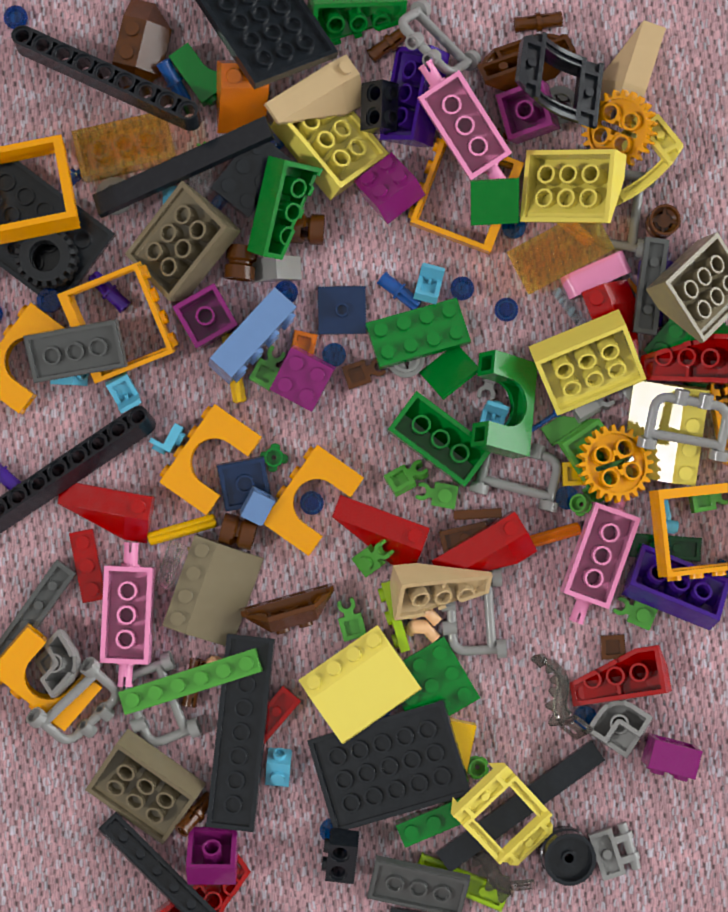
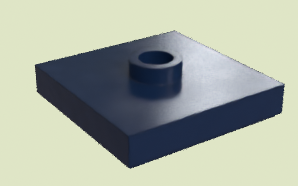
[318,286,366,335]
[217,455,271,512]

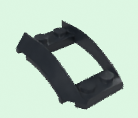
[515,32,604,129]

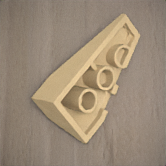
[600,20,666,111]
[264,54,362,125]
[390,563,493,620]

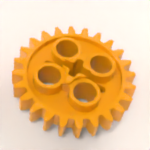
[581,89,658,168]
[576,424,654,503]

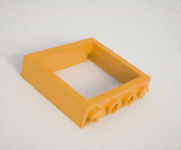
[0,134,81,245]
[407,138,524,255]
[57,261,178,384]
[649,483,728,582]

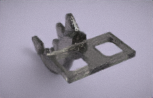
[531,653,594,740]
[466,849,535,903]

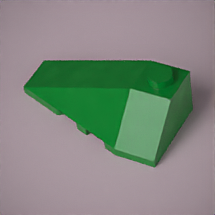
[307,0,408,46]

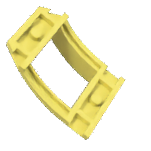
[616,114,684,206]
[451,763,553,866]

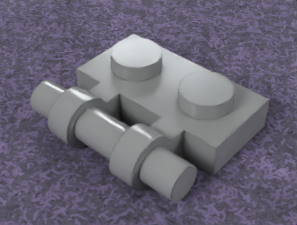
[588,821,641,881]

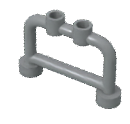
[398,0,481,76]
[586,168,655,258]
[637,388,728,462]
[469,443,562,513]
[442,568,507,659]
[123,651,203,747]
[26,657,120,744]

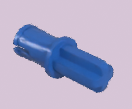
[156,58,191,100]
[377,272,421,310]

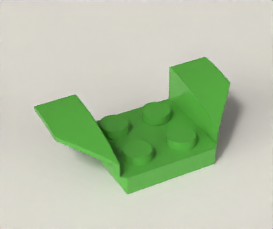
[541,416,626,503]

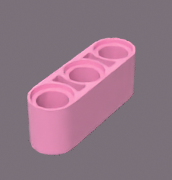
[560,250,632,300]

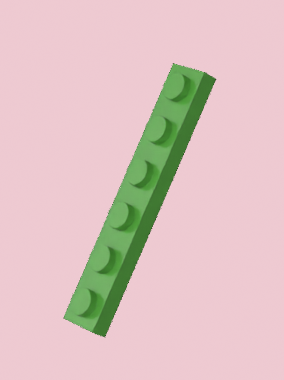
[118,648,263,715]

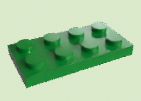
[365,297,471,370]

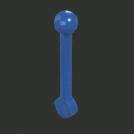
[532,409,562,432]

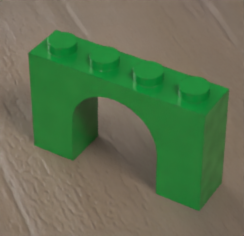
[169,43,217,107]
[471,350,537,459]

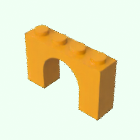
[0,302,65,414]
[159,404,263,515]
[264,445,364,556]
[0,623,102,731]

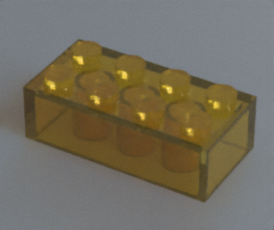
[71,113,177,183]
[506,223,615,295]

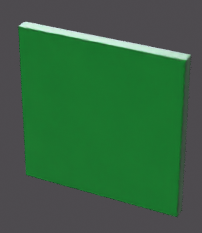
[470,178,519,226]
[419,347,478,400]

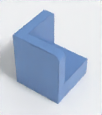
[240,486,275,526]

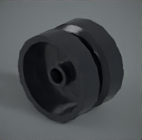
[538,826,596,886]

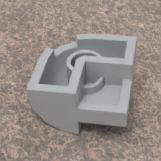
[34,629,81,698]
[586,700,653,759]

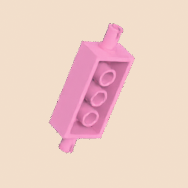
[417,59,512,180]
[560,498,641,625]
[100,542,156,687]

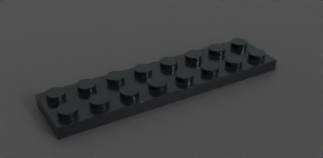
[206,634,275,832]

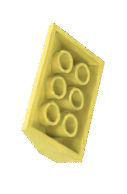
[270,111,389,200]
[520,149,627,223]
[529,309,646,416]
[623,381,710,486]
[299,625,422,744]

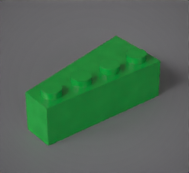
[247,156,323,260]

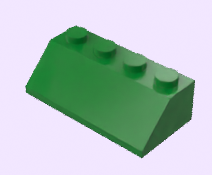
[387,391,491,488]

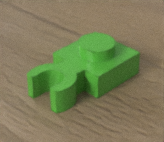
[248,346,285,391]
[383,460,429,497]
[415,482,459,509]
[689,493,728,513]
[352,539,394,578]
[337,597,366,642]
[612,597,658,630]

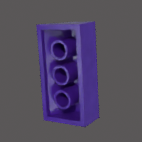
[379,45,450,147]
[621,544,728,631]

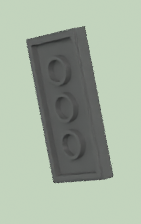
[23,318,128,383]
[367,855,470,912]

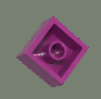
[496,80,561,144]
[354,152,425,224]
[173,283,239,351]
[269,345,336,412]
[641,733,703,782]
[186,827,238,885]

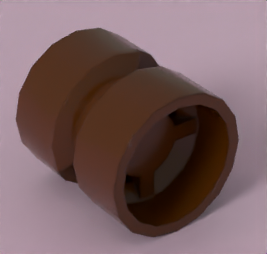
[645,204,681,239]
[290,213,325,245]
[224,244,257,282]
[218,513,258,551]

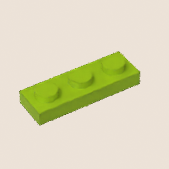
[378,580,410,653]

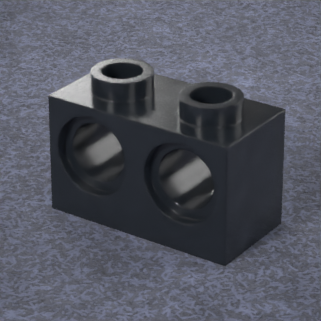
[360,79,399,134]
[321,828,359,884]

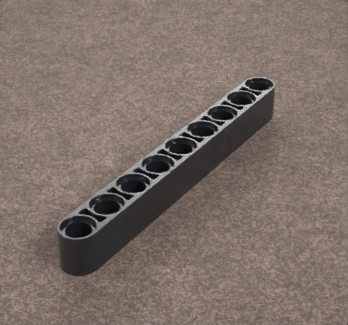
[11,25,202,131]
[0,406,156,534]

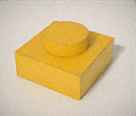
[561,462,583,486]

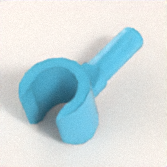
[664,500,679,534]

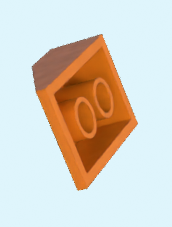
[217,60,269,133]

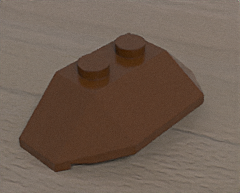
[112,0,172,89]
[477,34,576,92]
[240,583,334,635]

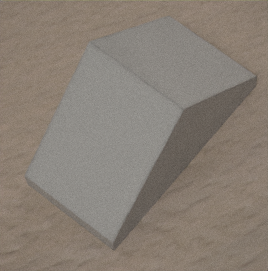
[253,255,302,283]

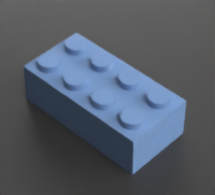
[208,287,297,385]

